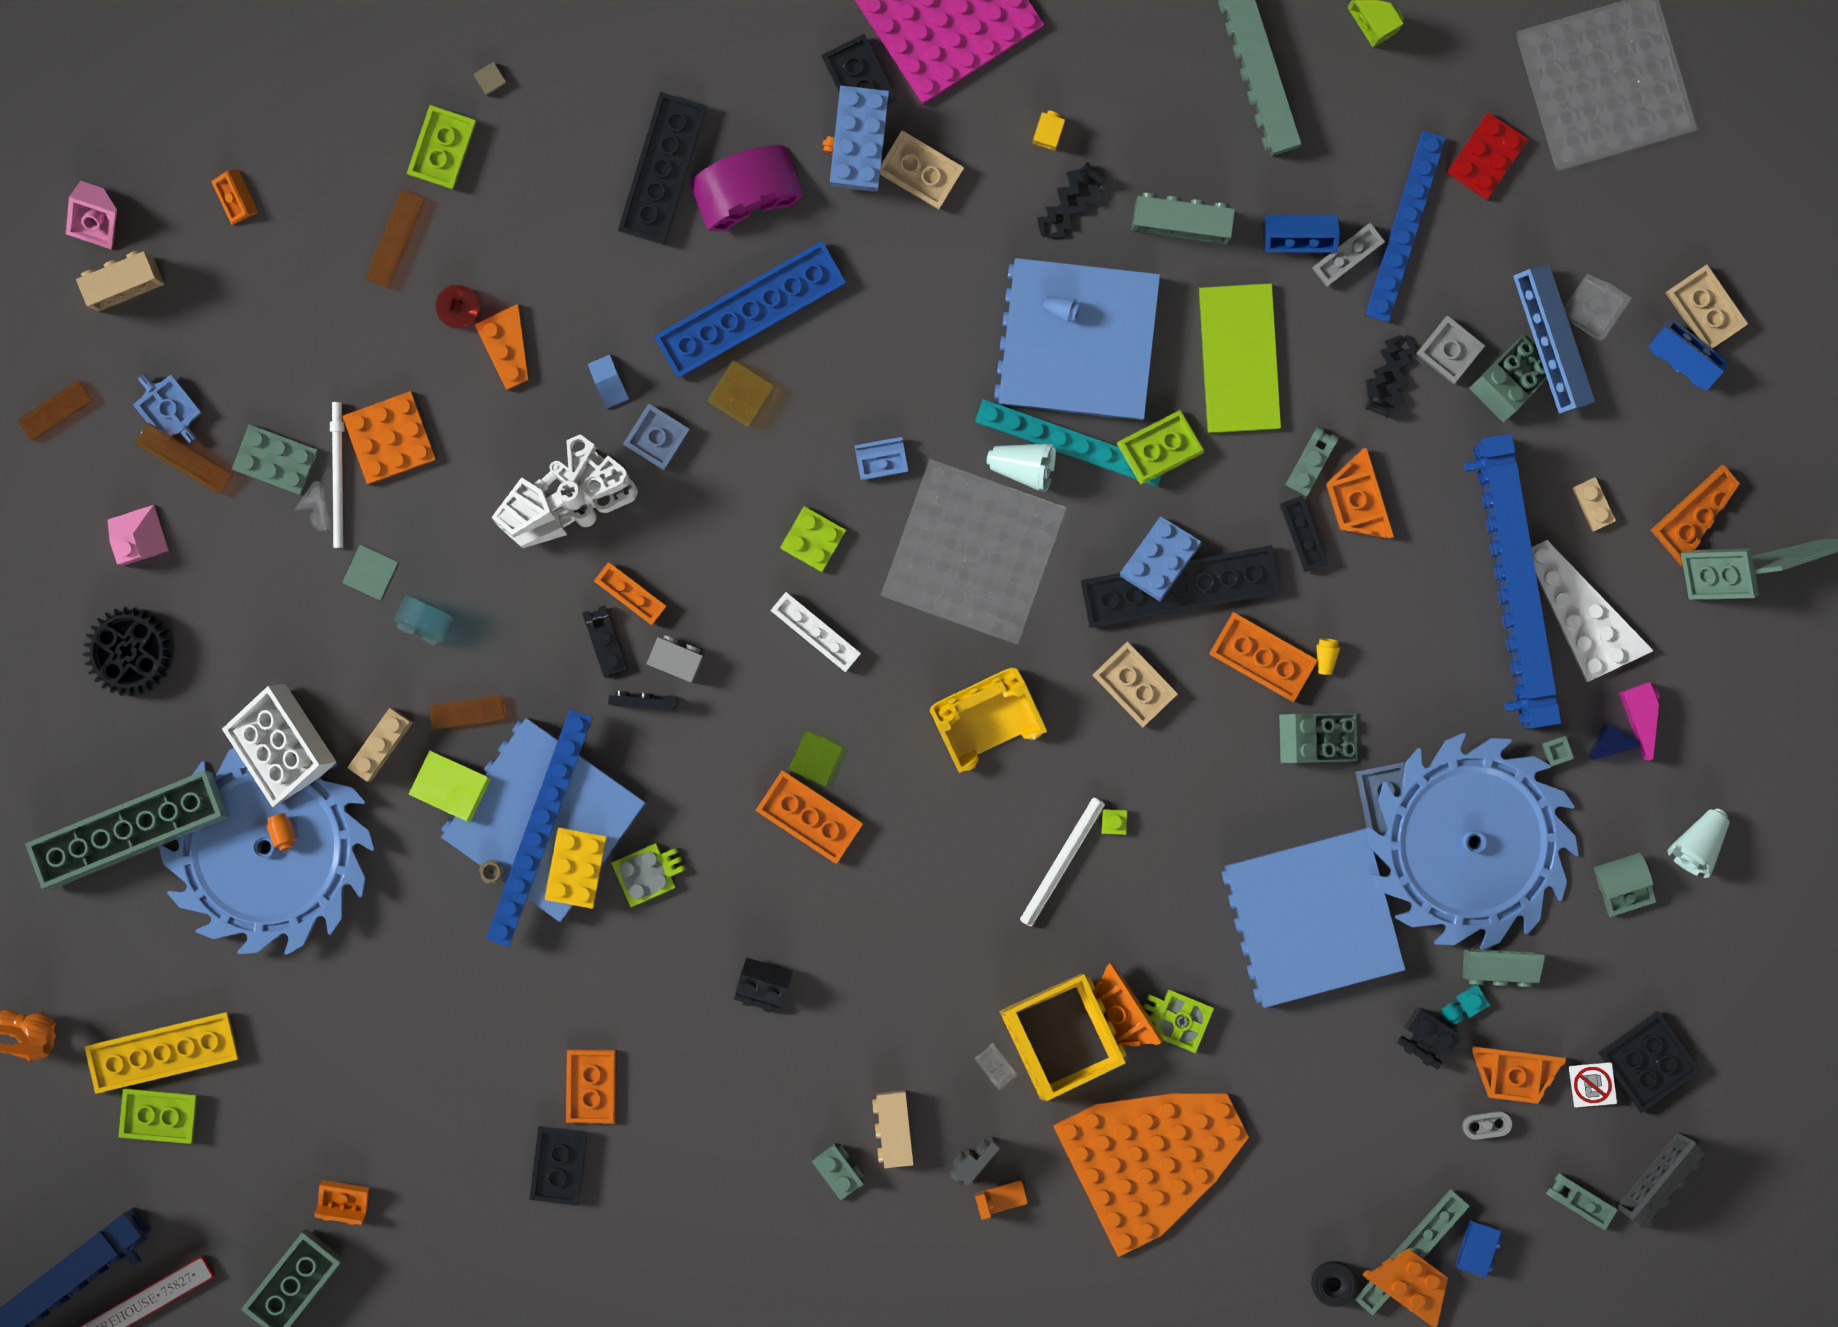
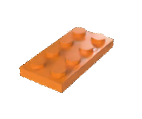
[1209,612,1318,702]
[755,770,863,864]

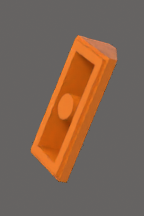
[211,169,258,225]

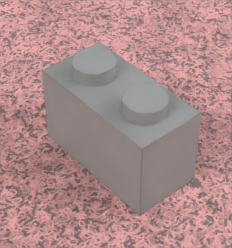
[647,635,704,683]

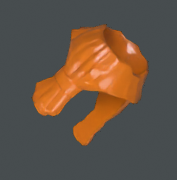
[0,1009,57,1062]

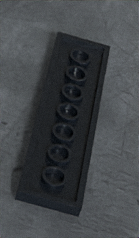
[1081,545,1281,628]

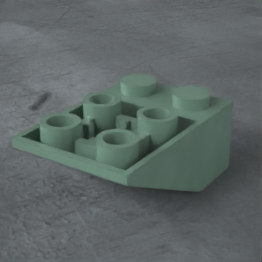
[1469,335,1547,422]
[1279,713,1358,763]

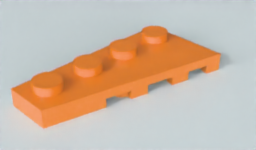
[1650,465,1740,566]

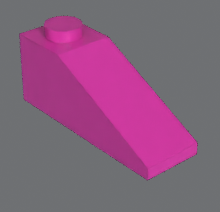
[1619,682,1660,761]

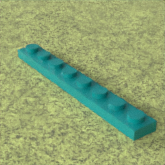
[975,399,1162,487]

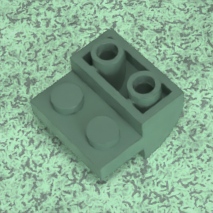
[1594,853,1656,917]

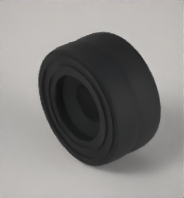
[1311,1261,1356,1307]

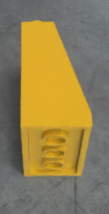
[999,974,1126,1101]

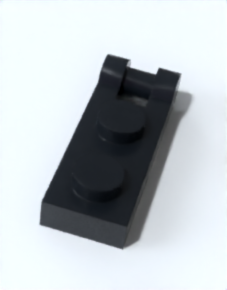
[582,605,627,677]
[608,691,678,710]

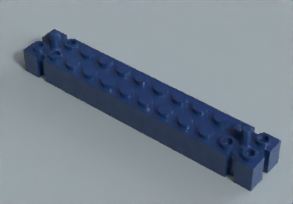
[0,1207,151,1327]

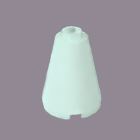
[987,444,1056,492]
[1668,808,1730,878]

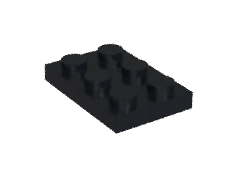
[821,34,897,105]
[529,1126,587,1206]

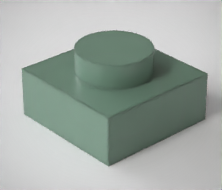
[1542,736,1574,766]

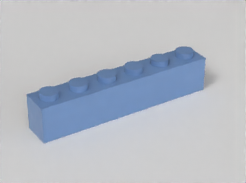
[1513,264,1595,414]

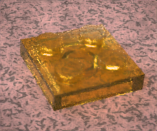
[707,361,774,427]

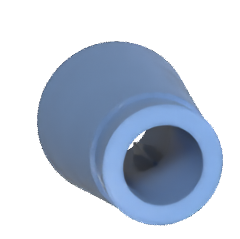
[1043,296,1081,323]

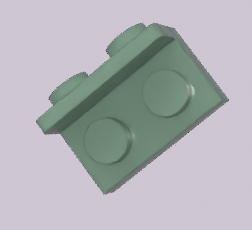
[812,1143,865,1201]

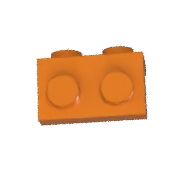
[315,1180,370,1225]

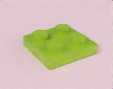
[780,506,846,572]

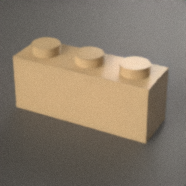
[347,708,413,782]
[872,1090,913,1168]

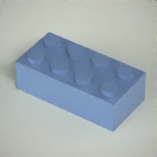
[829,86,889,192]

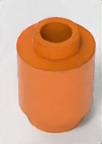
[267,813,297,851]

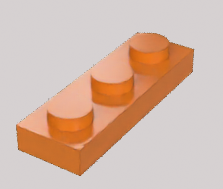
[594,562,667,625]

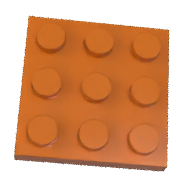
[342,391,436,485]

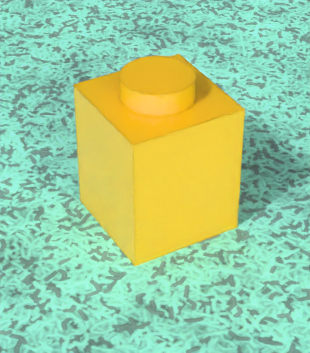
[1032,111,1065,151]

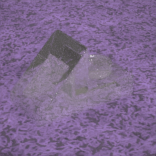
[294,481,331,532]

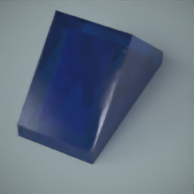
[1588,725,1640,759]

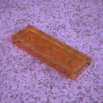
[17,380,93,441]
[429,695,505,730]

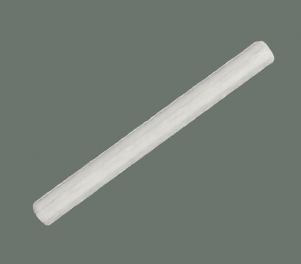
[1020,798,1105,927]

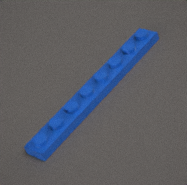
[1365,130,1446,323]

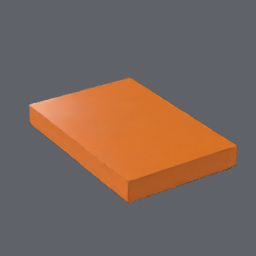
[566,1049,616,1124]

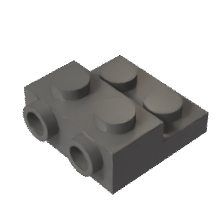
[950,1137,1000,1186]

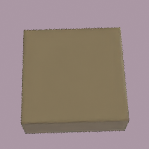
[473,62,507,96]

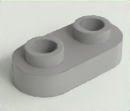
[1462,1111,1512,1140]

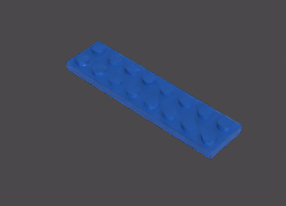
[654,241,846,379]

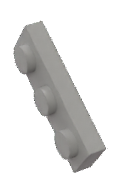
[1312,223,1385,287]

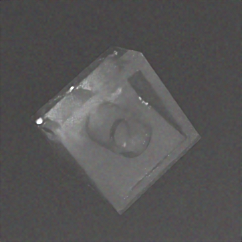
[1564,274,1632,341]

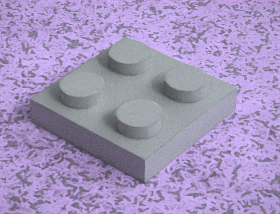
[1416,315,1485,384]

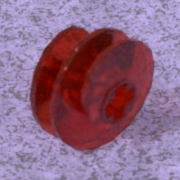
[436,285,480,329]

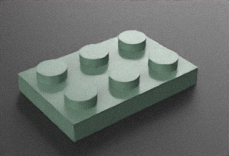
[232,424,318,495]

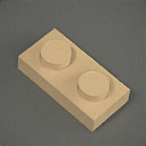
[1572,477,1616,532]

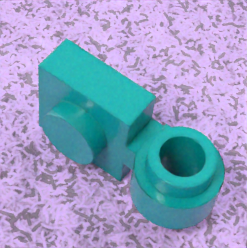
[1441,984,1490,1026]

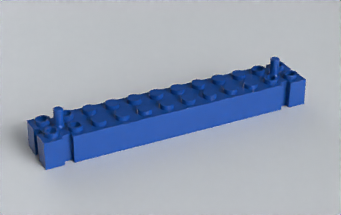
[1463,434,1561,729]

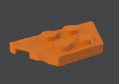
[1326,448,1394,539]
[1084,962,1164,1046]
[1471,1046,1566,1104]
[1363,1248,1448,1327]

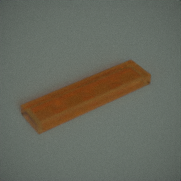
[364,189,425,289]
[135,422,232,494]

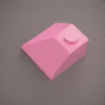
[66,180,117,249]
[108,505,169,566]

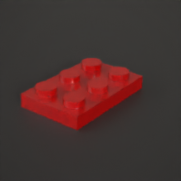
[1446,112,1528,200]

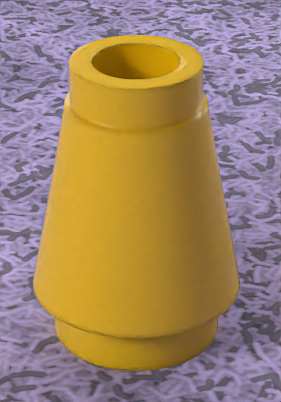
[1316,638,1341,675]

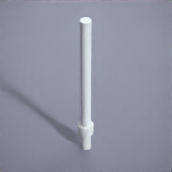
[330,402,345,548]

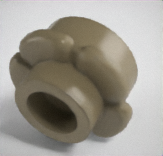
[479,860,504,883]

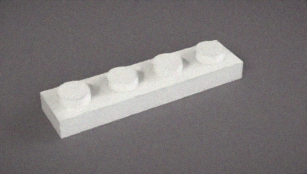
[770,592,861,672]

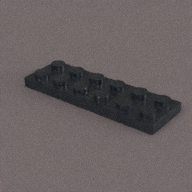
[618,92,707,246]

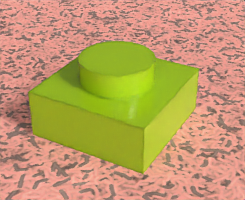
[1101,809,1127,835]

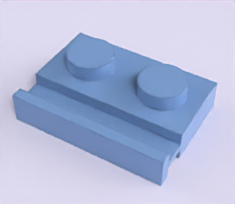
[854,437,908,481]

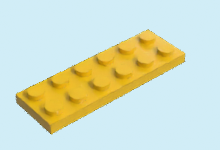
[84,1012,239,1094]

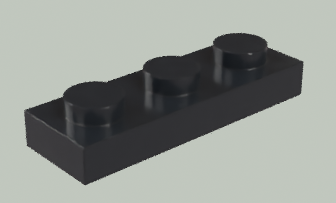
[1279,495,1328,572]

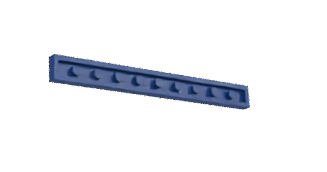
[486,709,593,947]

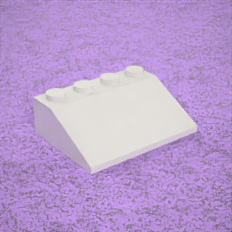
[222,684,336,807]

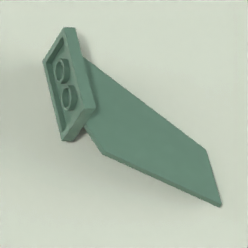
[1681,539,1838,600]

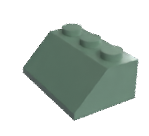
[1463,949,1545,987]

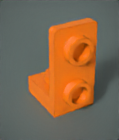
[975,1180,1028,1220]

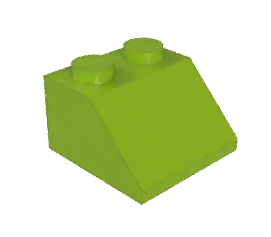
[1347,0,1404,48]

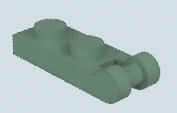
[1285,426,1339,497]
[1546,1173,1618,1230]

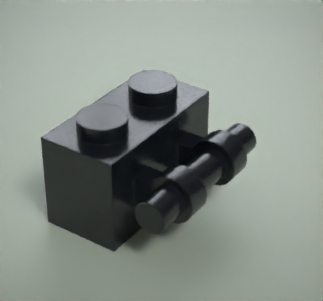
[734,957,793,1013]
[1397,1007,1462,1070]

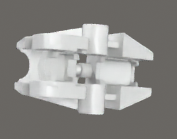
[492,434,638,548]

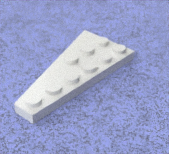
[1531,540,1653,682]

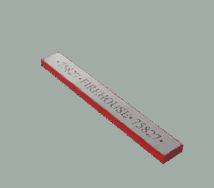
[79,1255,215,1327]

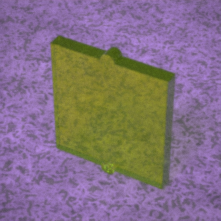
[789,731,843,786]

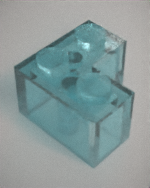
[392,594,455,646]

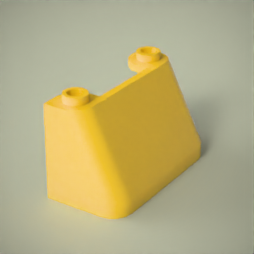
[930,668,1047,773]

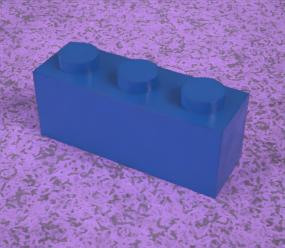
[1263,215,1340,252]
[1648,318,1729,391]

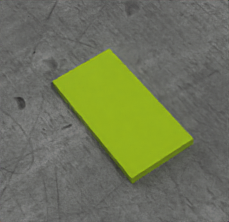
[1199,283,1281,433]

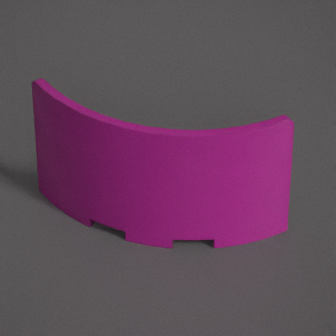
[690,145,804,232]

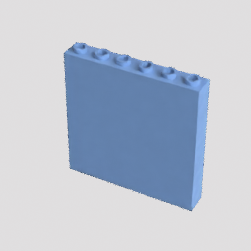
[994,258,1160,421]
[441,718,647,922]
[1221,828,1405,1008]

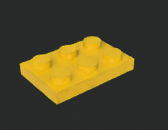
[545,827,607,909]

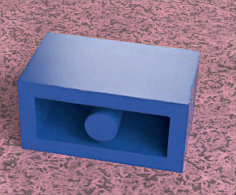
[1455,1219,1503,1278]

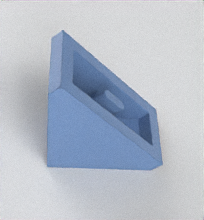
[588,355,629,409]

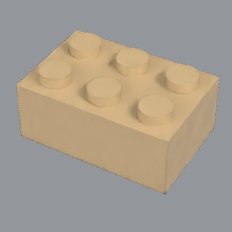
[76,250,164,312]

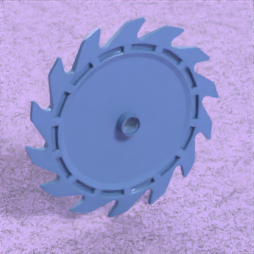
[1366,733,1579,950]
[159,748,375,955]

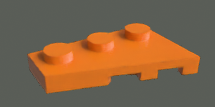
[475,304,529,391]

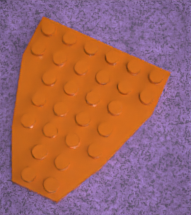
[1053,1093,1249,1257]

